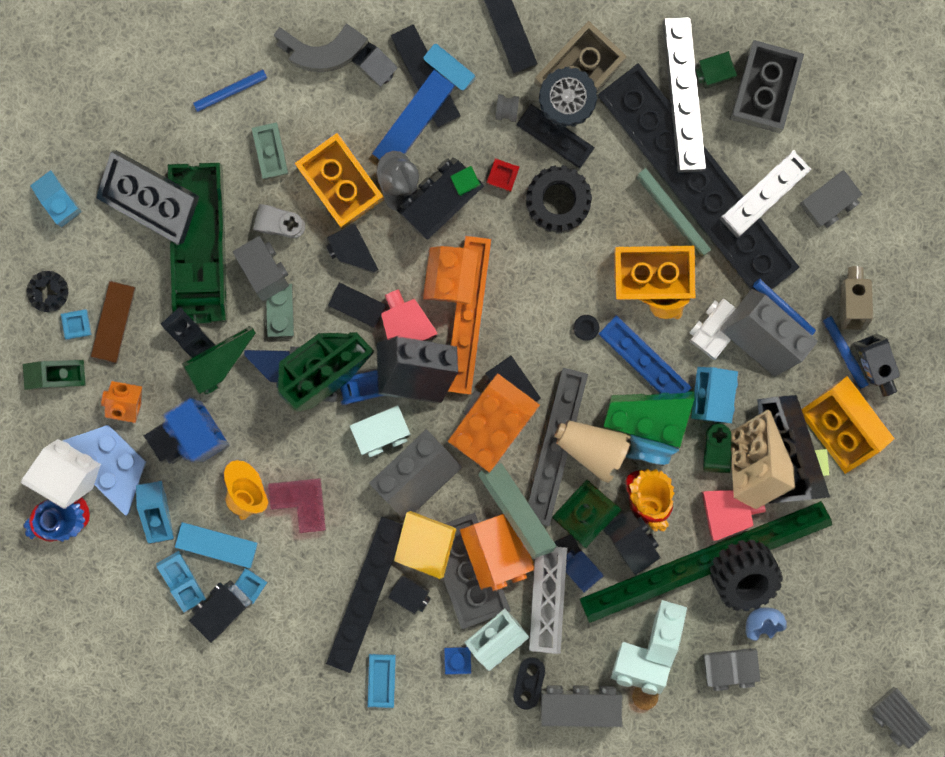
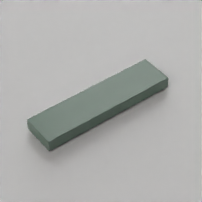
[637,168,711,257]
[478,463,557,559]

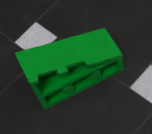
[604,391,694,448]

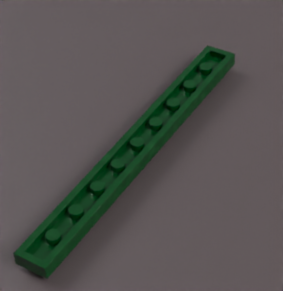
[579,501,833,623]

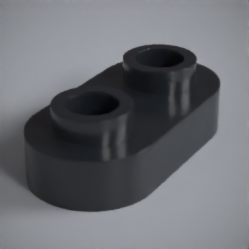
[513,657,545,710]

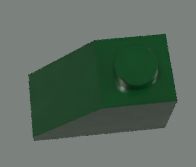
[23,360,86,390]

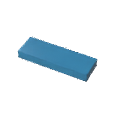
[175,522,258,568]

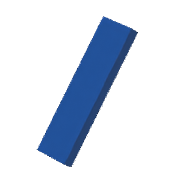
[372,70,456,159]
[598,315,692,394]

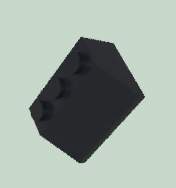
[397,157,485,240]
[377,336,458,404]

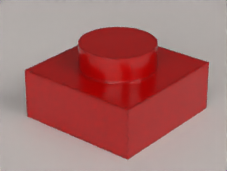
[487,158,520,192]

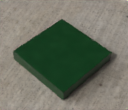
[552,479,621,549]

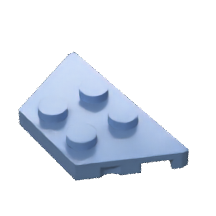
[63,425,146,516]

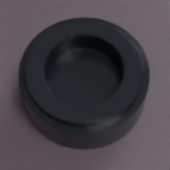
[573,315,600,341]

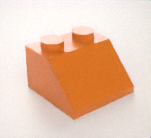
[423,246,478,304]

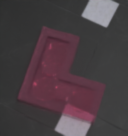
[268,478,326,533]

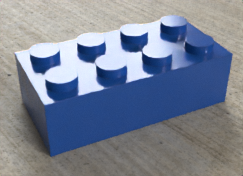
[163,398,230,462]

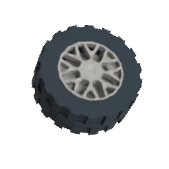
[539,67,597,127]

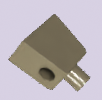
[840,266,873,330]

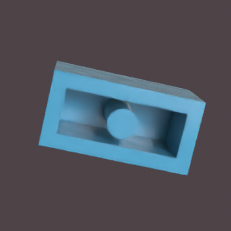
[691,367,738,423]

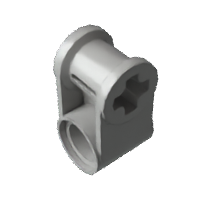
[253,204,305,238]

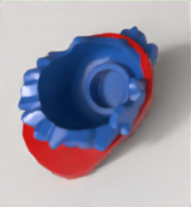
[23,497,90,542]

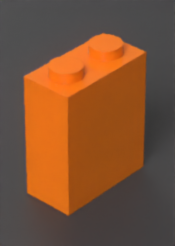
[460,514,534,591]

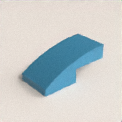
[156,551,206,613]

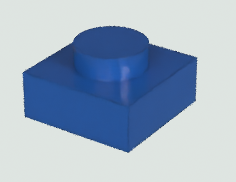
[444,647,471,674]

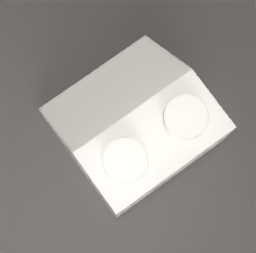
[21,439,101,509]

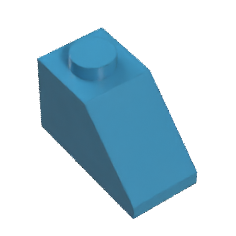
[30,170,82,227]
[136,481,174,544]

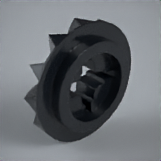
[26,271,69,312]

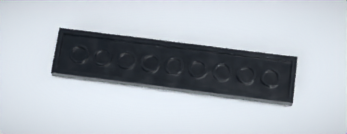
[597,63,800,291]

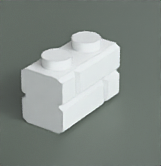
[689,299,736,360]

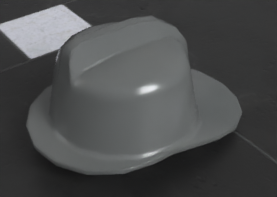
[376,151,419,211]

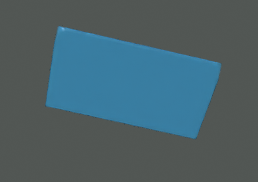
[424,44,476,90]

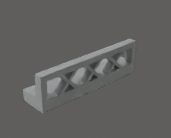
[529,546,567,654]

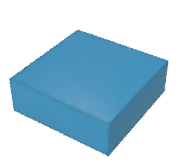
[61,309,92,340]
[235,568,268,604]

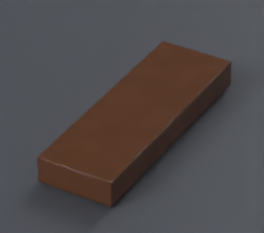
[91,281,136,363]

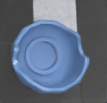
[746,607,787,641]

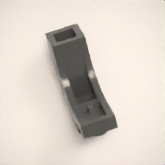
[274,23,369,72]

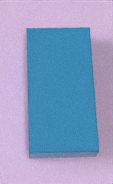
[368,654,396,708]

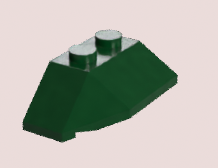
[277,332,374,412]

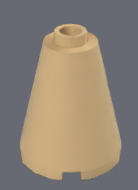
[554,420,631,483]

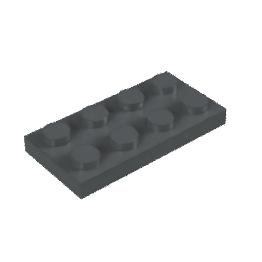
[443,512,511,629]

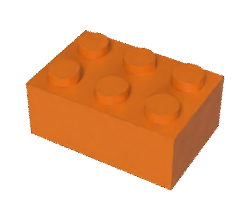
[448,374,540,473]

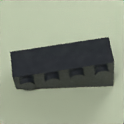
[757,395,830,504]

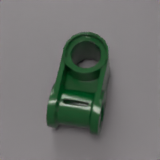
[703,423,732,474]

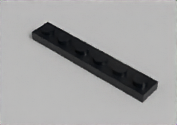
[326,517,403,673]

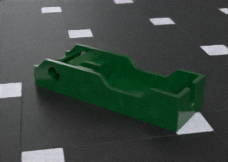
[168,163,228,324]

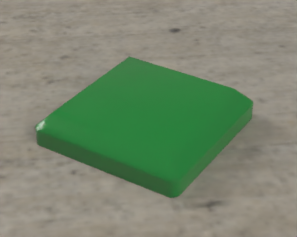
[451,166,480,195]

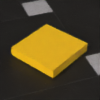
[394,511,457,579]

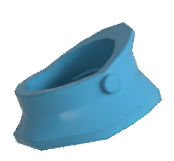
[626,434,679,465]

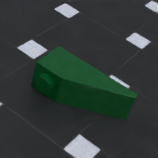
[182,326,256,395]

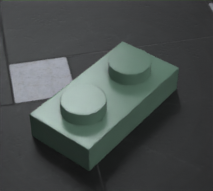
[252,122,289,180]
[266,284,294,337]

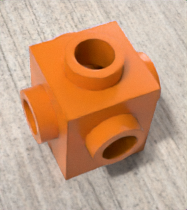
[101,381,142,423]

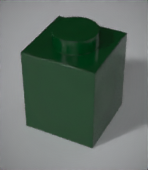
[695,51,737,89]

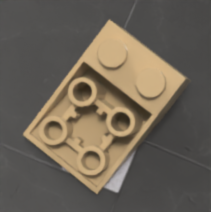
[731,410,795,509]

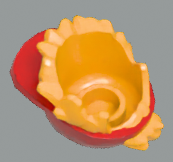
[625,468,674,532]

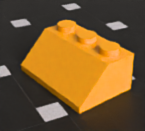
[614,246,695,300]
[802,376,895,474]

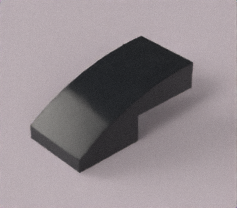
[161,307,215,358]

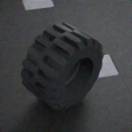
[526,165,592,233]
[710,540,783,612]

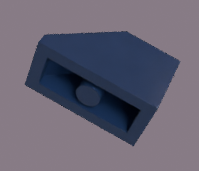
[244,350,290,388]
[566,548,604,593]

